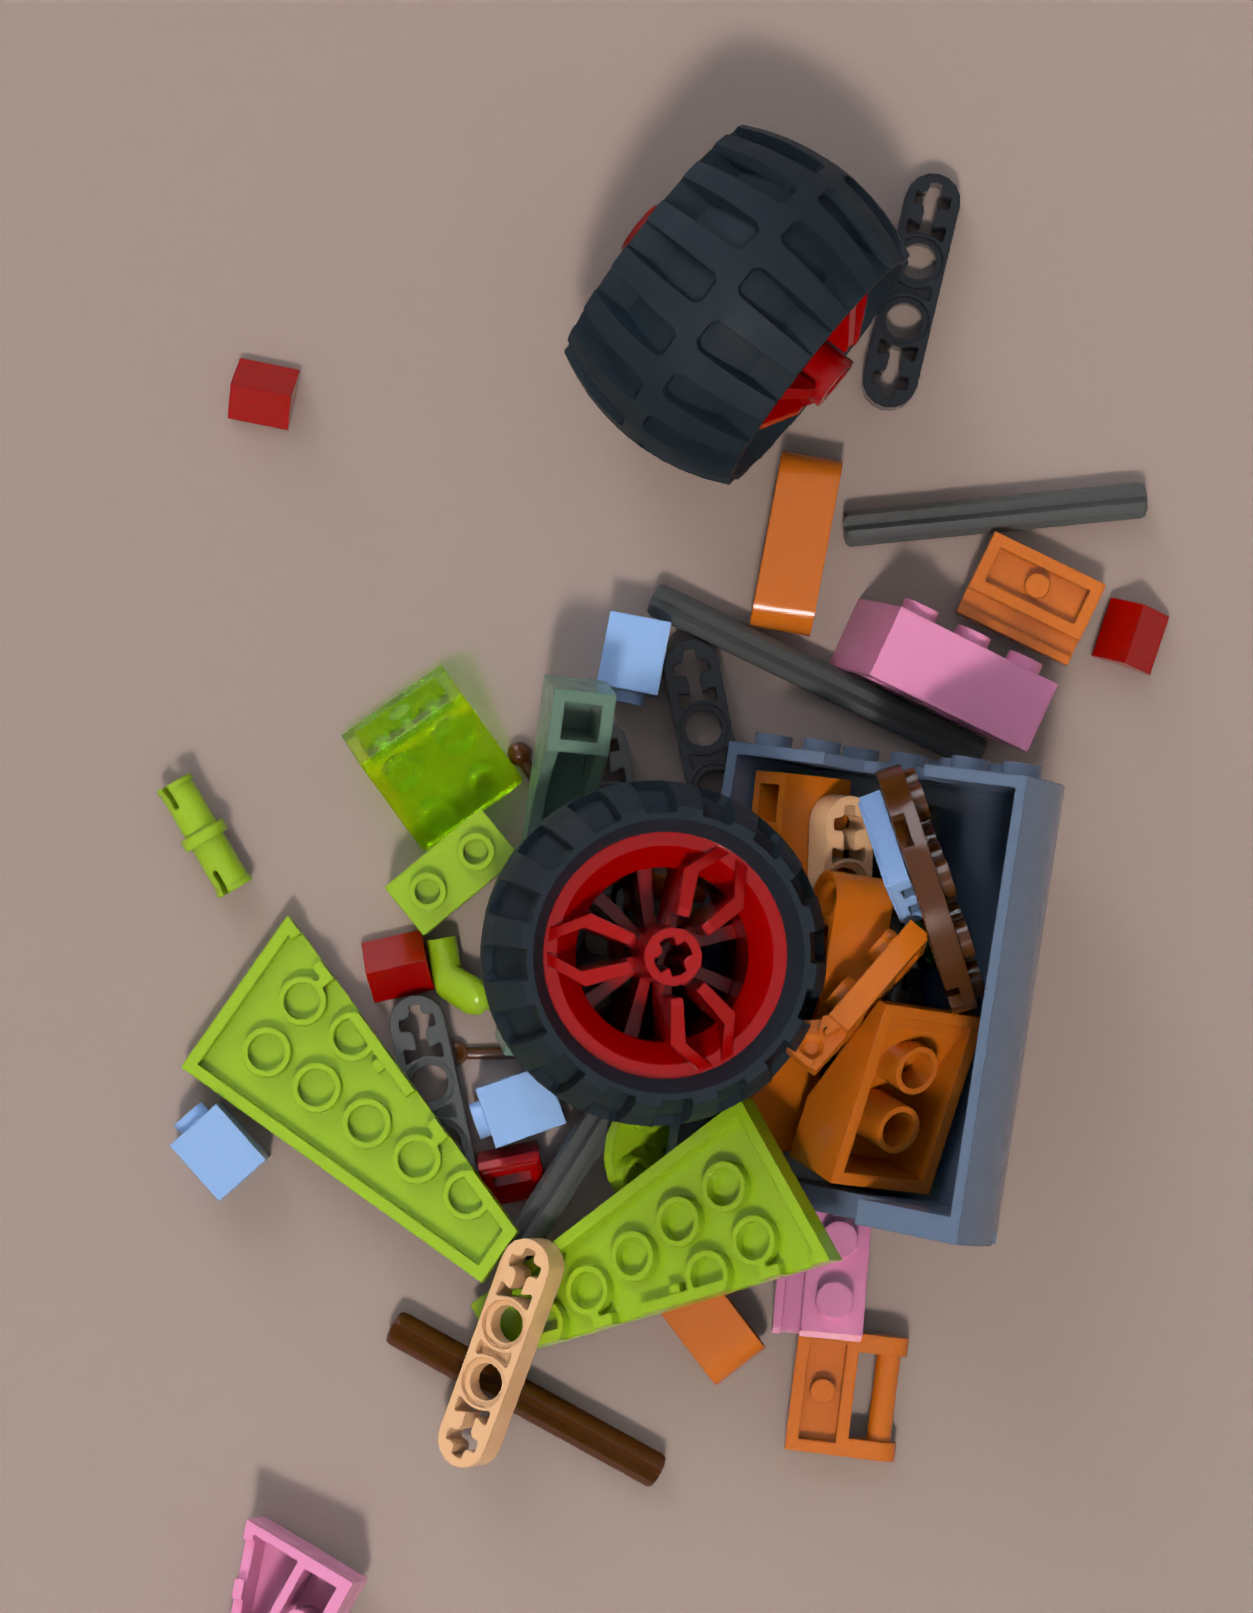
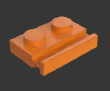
[955,531,1106,667]

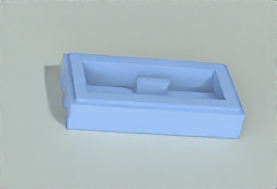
[858,790,923,926]

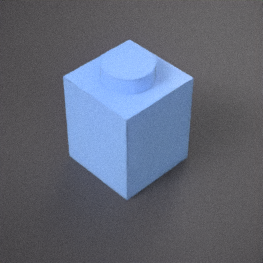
[597,611,671,707]
[469,1070,567,1148]
[169,1101,270,1201]

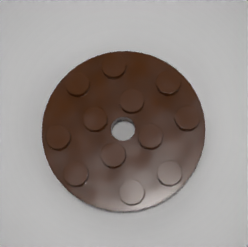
[875,764,985,1015]

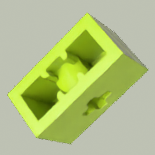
[384,808,515,936]

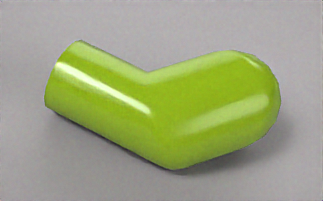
[426,935,490,1015]

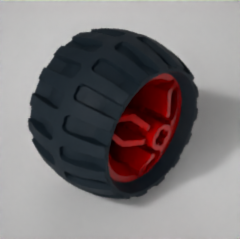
[564,125,910,485]
[480,780,827,1126]

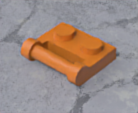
[784,1332,909,1462]

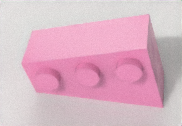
[829,598,1058,752]
[231,1516,368,1613]

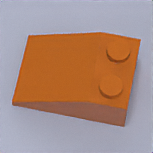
[789,1000,981,1194]

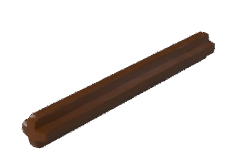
[386,1312,666,1486]

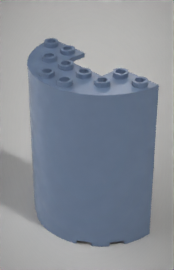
[666,732,1065,1246]

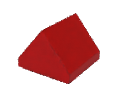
[228,358,301,431]
[1091,597,1169,675]
[361,930,435,1003]
[477,1140,544,1205]

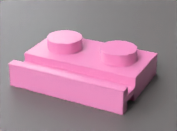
[771,1211,871,1342]

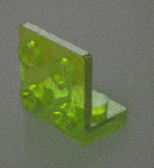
[341,664,522,850]

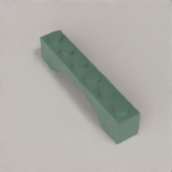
[495,674,617,1056]

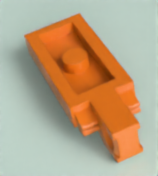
[786,920,928,1076]

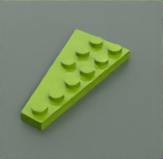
[181,915,520,1283]
[471,1099,842,1350]

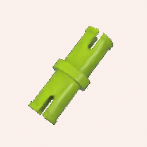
[156,772,253,898]

